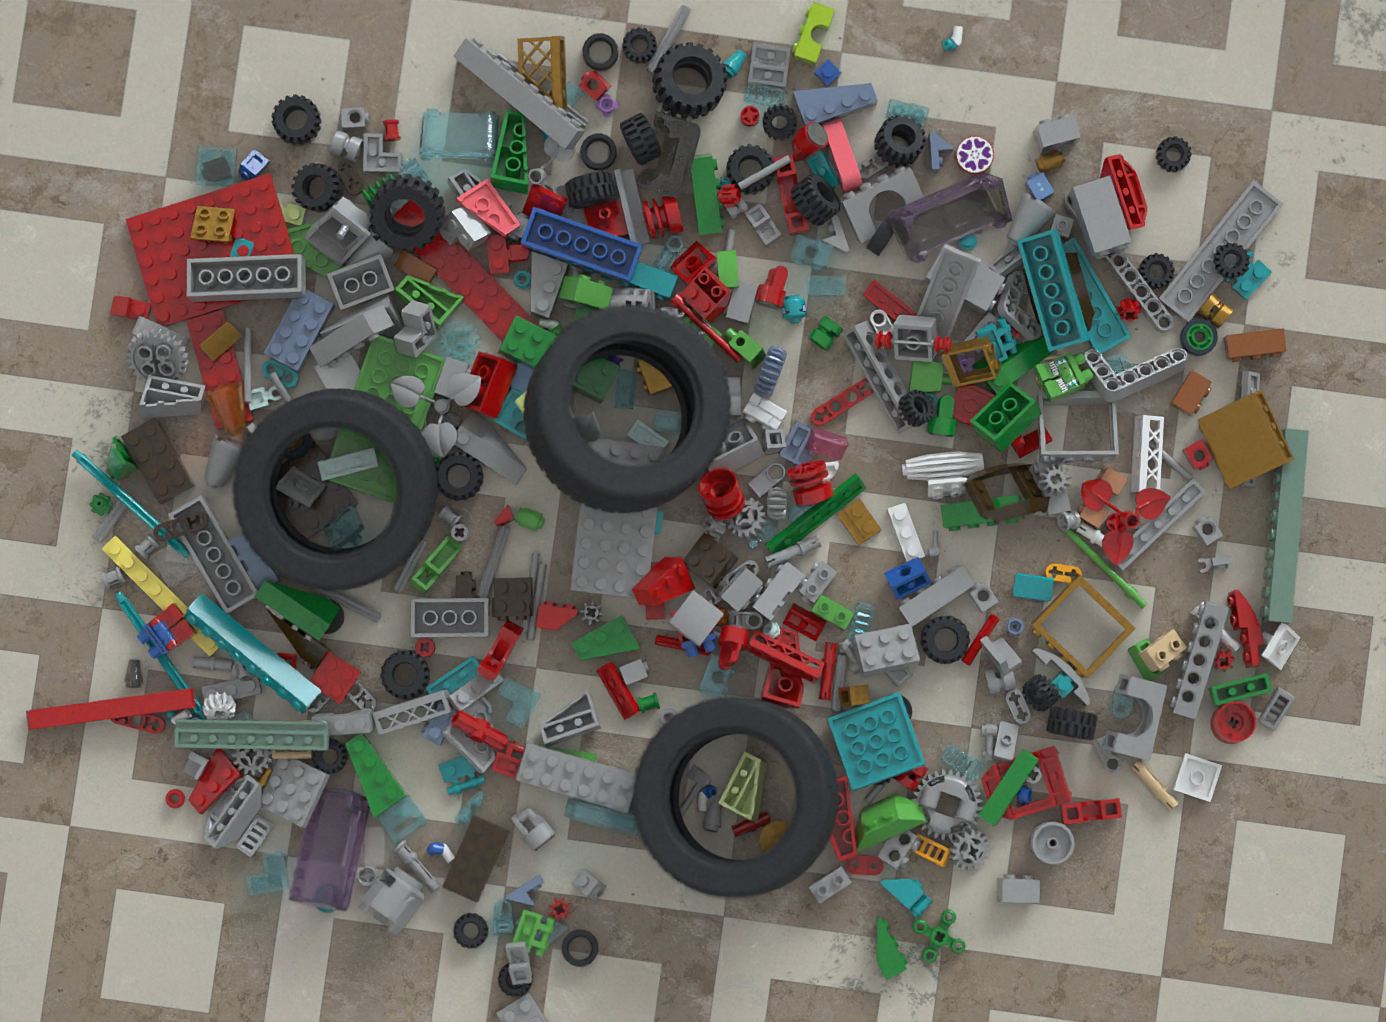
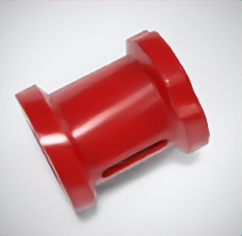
[383,119,401,142]

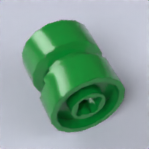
[808,315,843,352]

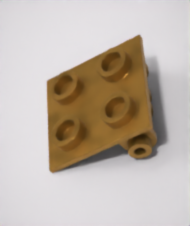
[190,206,235,244]

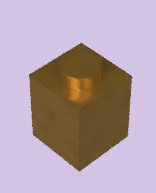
[838,684,870,707]

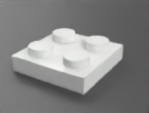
[1173,753,1222,802]

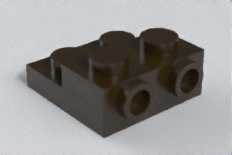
[492,577,533,621]

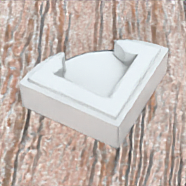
[824,461,839,480]

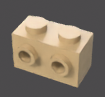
[1139,629,1187,672]

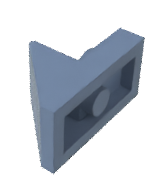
[929,131,954,172]
[506,875,543,906]

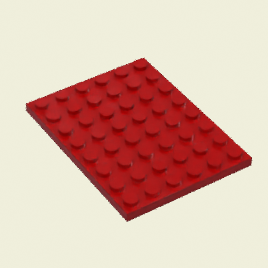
[125,173,295,327]

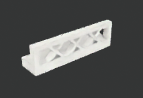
[1131,415,1164,493]

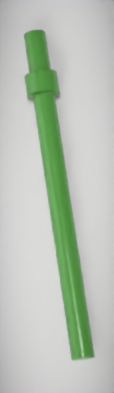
[1063,528,1147,609]

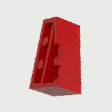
[632,557,696,606]

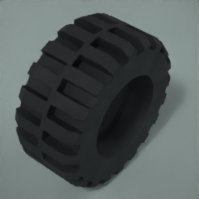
[652,42,728,119]
[369,174,445,251]

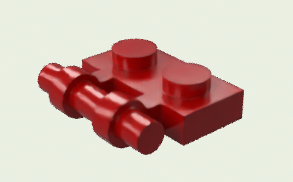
[491,740,525,779]

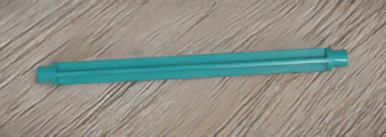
[71,449,190,558]
[114,591,207,720]

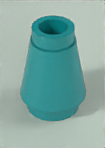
[723,49,747,78]

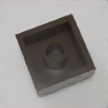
[683,532,738,589]

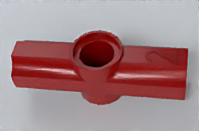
[451,710,508,751]

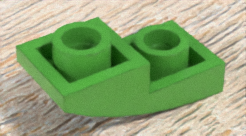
[717,250,739,288]

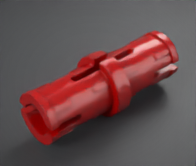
[731,811,771,837]

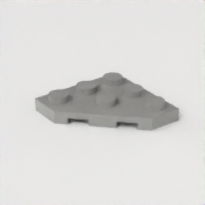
[442,696,495,774]

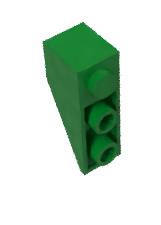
[876,916,908,980]

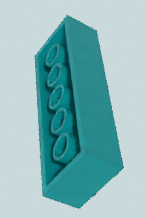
[1017,229,1090,352]

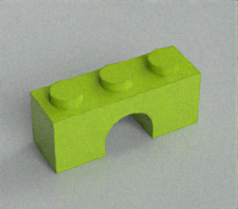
[792,2,835,66]

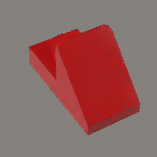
[110,296,151,320]

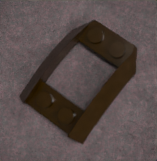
[1022,252,1095,332]
[964,463,1050,524]

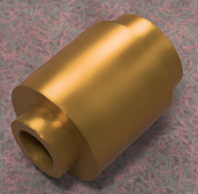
[1035,150,1065,174]

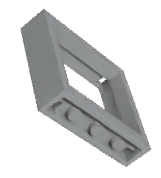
[1037,391,1119,464]

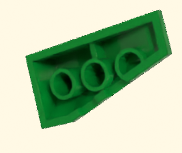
[972,335,1056,395]
[106,436,139,481]

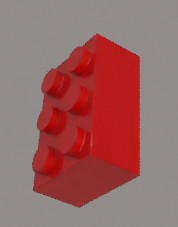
[459,352,518,419]

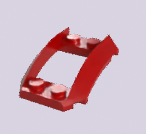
[981,746,1072,820]

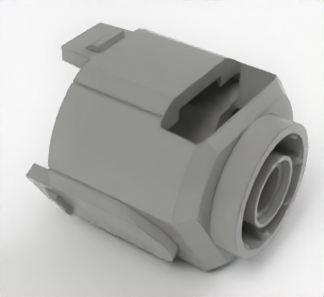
[358,866,425,935]

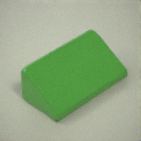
[1127,638,1166,681]

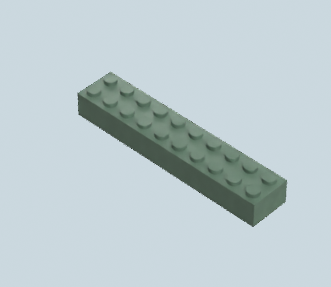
[1260,428,1309,624]

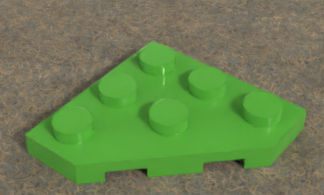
[288,221,344,278]

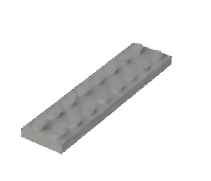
[1158,180,1283,323]

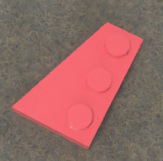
[455,179,521,237]

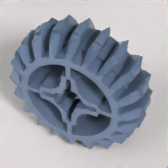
[754,346,787,397]

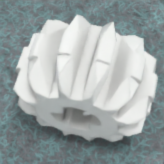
[203,692,236,720]

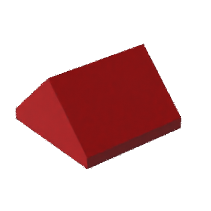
[669,241,717,286]

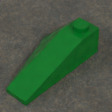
[254,580,340,640]

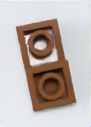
[394,249,438,283]

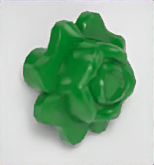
[89,493,113,516]

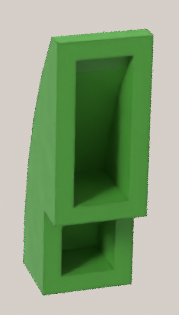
[409,536,463,595]

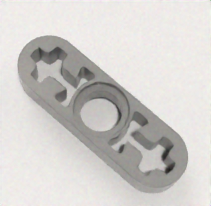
[858,141,905,180]

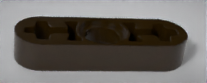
[153,512,209,541]

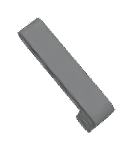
[1083,348,1187,402]

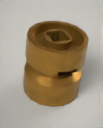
[1197,293,1234,329]

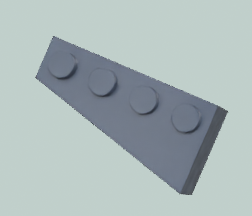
[792,83,878,126]

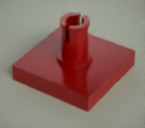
[584,200,629,238]

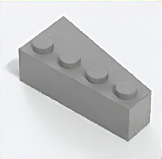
[309,305,394,368]

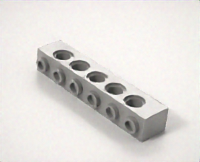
[842,320,918,434]
[1170,600,1229,719]

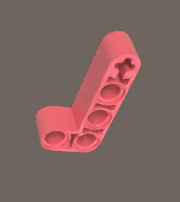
[821,118,862,194]

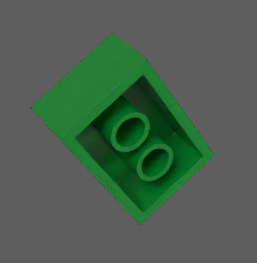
[970,382,1042,453]

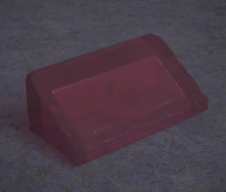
[806,427,849,459]

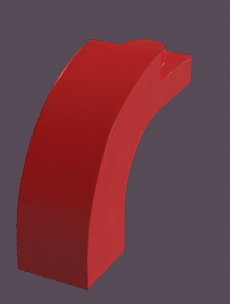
[476,620,524,681]

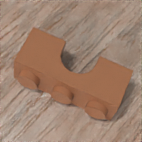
[1077,467,1128,529]

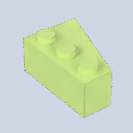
[718,751,767,823]

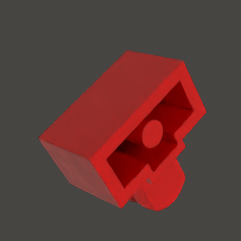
[486,234,530,277]

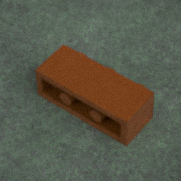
[1224,328,1287,362]

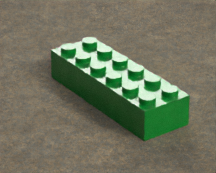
[497,315,620,403]

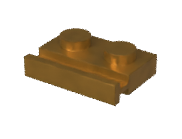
[837,498,882,546]

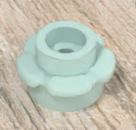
[763,622,780,638]

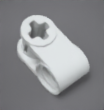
[869,310,894,348]

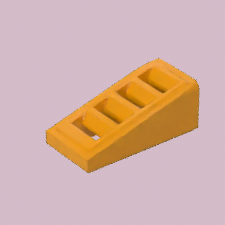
[912,833,953,868]

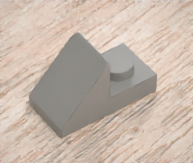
[821,215,850,254]

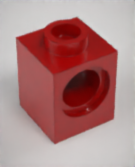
[579,71,612,101]
[1182,440,1213,471]

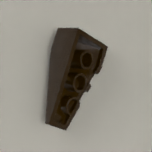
[265,605,331,669]

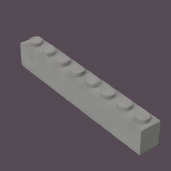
[453,38,585,150]

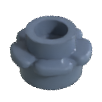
[1005,617,1024,636]

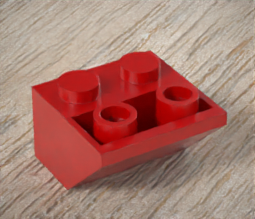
[680,266,732,323]
[536,601,579,631]

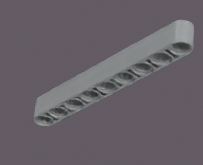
[1063,192,1173,333]

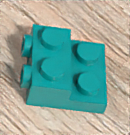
[493,387,526,441]

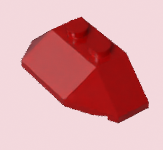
[1100,154,1148,230]

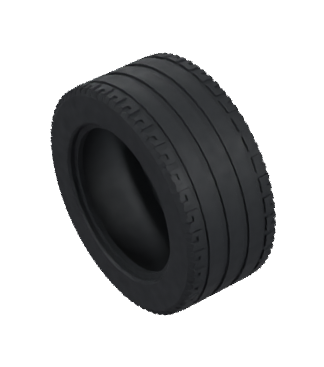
[523,304,732,513]
[233,388,438,591]
[632,697,839,899]

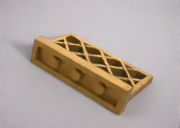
[517,36,568,113]

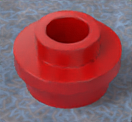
[165,789,185,808]

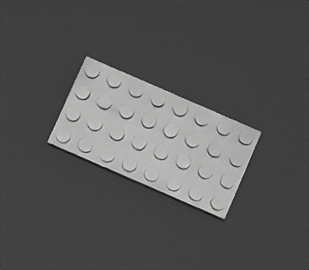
[570,438,664,599]

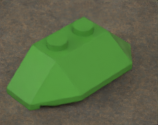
[854,793,926,852]

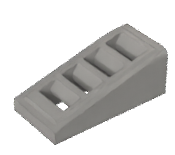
[1258,687,1295,731]
[236,814,274,858]

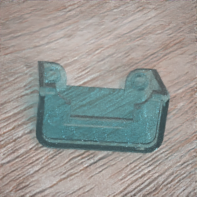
[419,109,499,163]

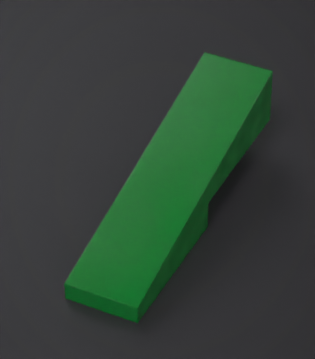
[978,749,1039,826]

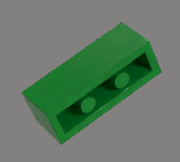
[1208,673,1272,707]

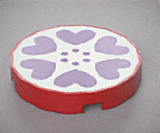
[956,136,994,174]

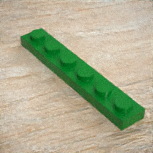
[765,473,866,554]

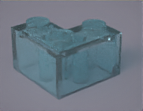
[497,676,541,729]
[246,850,290,895]

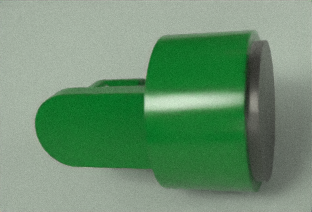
[926,394,957,437]

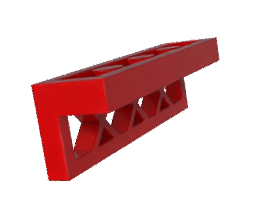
[745,629,825,684]

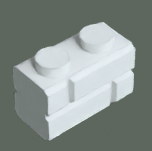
[743,392,787,430]

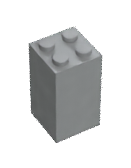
[1069,176,1132,260]
[924,244,1006,315]

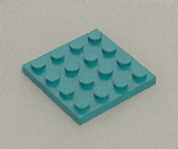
[827,692,926,791]

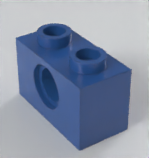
[884,557,932,600]

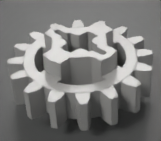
[726,498,768,539]
[232,749,274,775]
[948,828,990,871]

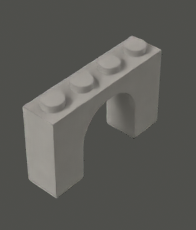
[839,165,929,243]
[1102,674,1167,761]

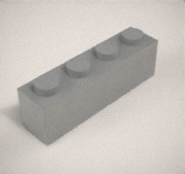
[898,565,976,627]

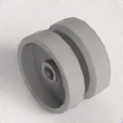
[1029,821,1075,865]

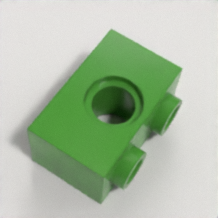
[811,594,854,630]

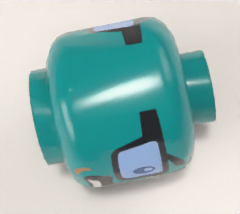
[781,295,807,324]

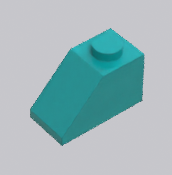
[880,878,924,909]

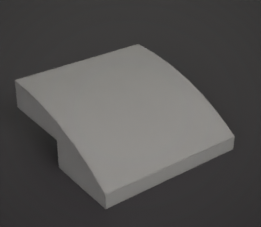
[748,43,791,87]
[668,590,724,647]

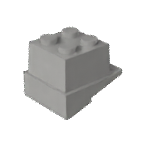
[304,197,371,266]

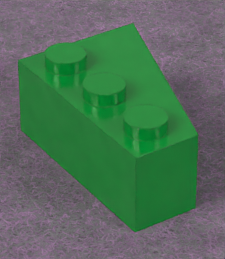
[571,615,640,661]

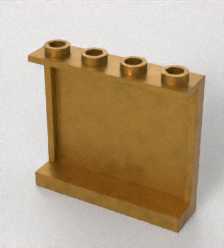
[1197,390,1295,489]

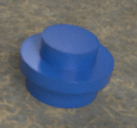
[1017,785,1032,804]

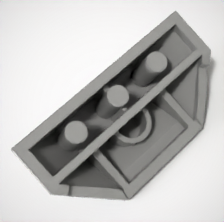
[203,775,262,849]

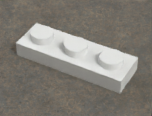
[887,503,925,562]

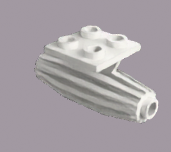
[902,451,984,499]

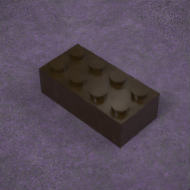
[121,417,195,504]
[442,815,510,903]

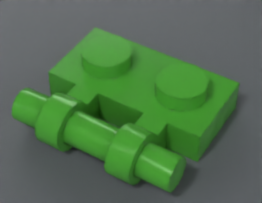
[512,909,555,957]

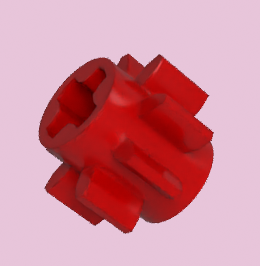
[718,184,741,208]
[1117,297,1142,322]
[1213,647,1236,672]
[548,897,572,921]

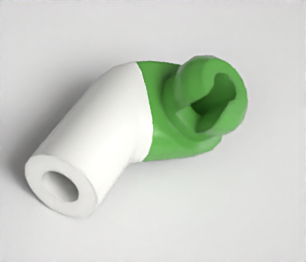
[539,318,563,336]

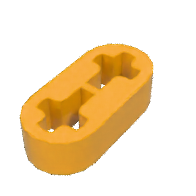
[1045,564,1082,583]

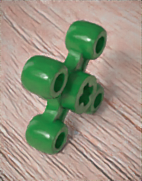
[912,909,966,963]

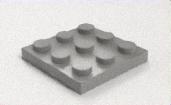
[261,759,330,828]

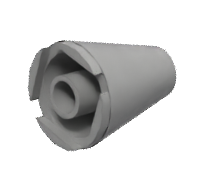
[1007,193,1056,248]
[345,225,397,267]
[204,433,243,488]

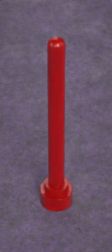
[669,293,742,363]

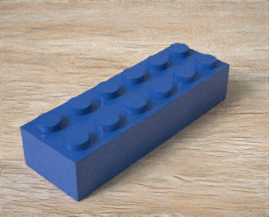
[521,207,643,284]

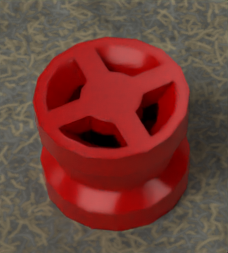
[740,106,759,127]
[1105,513,1125,532]
[415,638,435,657]

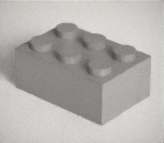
[852,624,920,678]

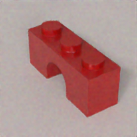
[1059,798,1122,824]

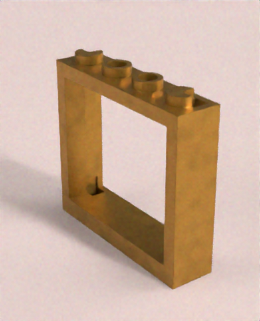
[1031,574,1136,678]

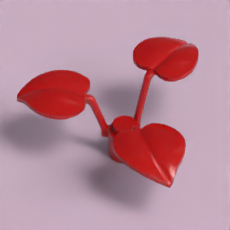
[1081,479,1171,565]

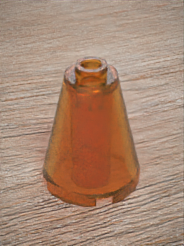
[204,381,245,436]

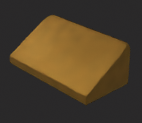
[199,321,242,361]

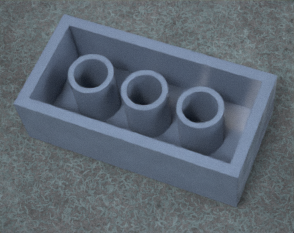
[264,289,336,373]

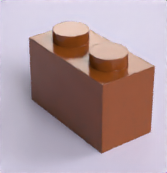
[1170,370,1212,416]

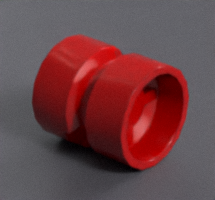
[893,766,928,792]

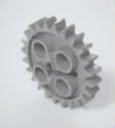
[126,328,189,384]

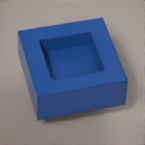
[814,59,841,87]

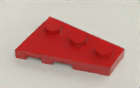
[188,748,243,815]

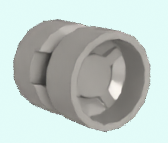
[330,130,364,163]
[984,669,1016,695]

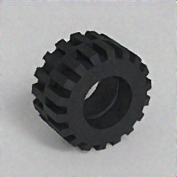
[271,94,322,145]
[620,113,662,166]
[874,115,926,168]
[726,144,774,195]
[291,163,344,212]
[565,171,616,209]
[791,173,841,226]
[436,452,484,501]
[921,615,970,664]
[380,650,430,699]
[1046,706,1098,740]

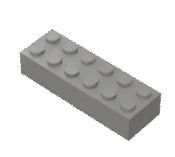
[187,254,306,302]
[168,495,258,615]
[516,741,635,813]

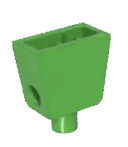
[724,328,766,370]
[909,361,953,394]

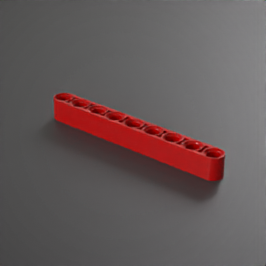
[26,688,196,730]

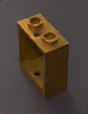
[941,336,1001,387]

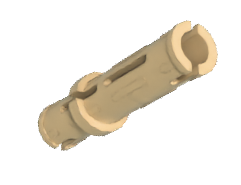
[1131,759,1179,811]

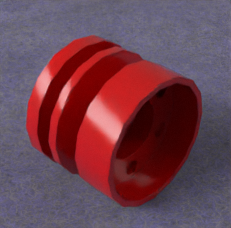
[642,193,684,240]
[787,460,834,505]
[698,468,745,520]
[1210,701,1256,744]

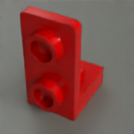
[1011,428,1053,459]

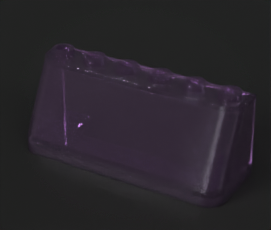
[289,788,370,911]

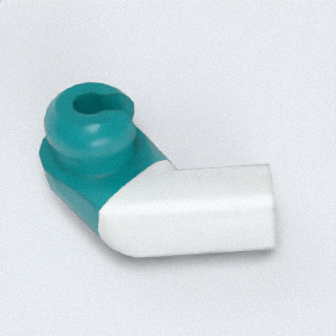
[942,26,963,51]
[166,709,192,725]

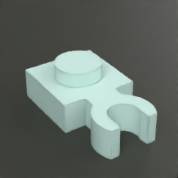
[248,386,282,411]

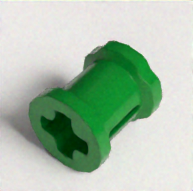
[637,692,660,714]

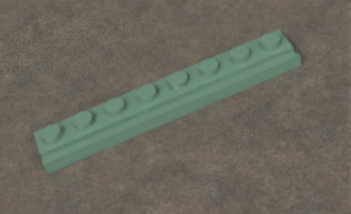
[175,719,329,750]

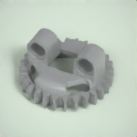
[911,769,982,840]

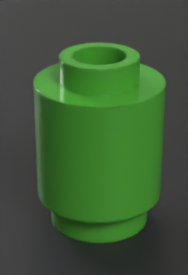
[515,507,545,531]

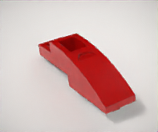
[1227,590,1265,668]

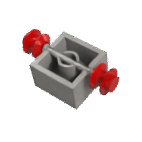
[874,315,952,362]

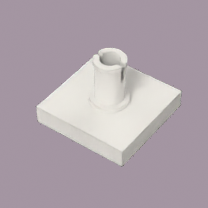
[1262,622,1301,670]

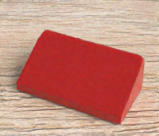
[494,505,515,527]
[783,603,827,642]

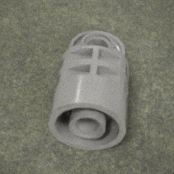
[608,287,685,319]

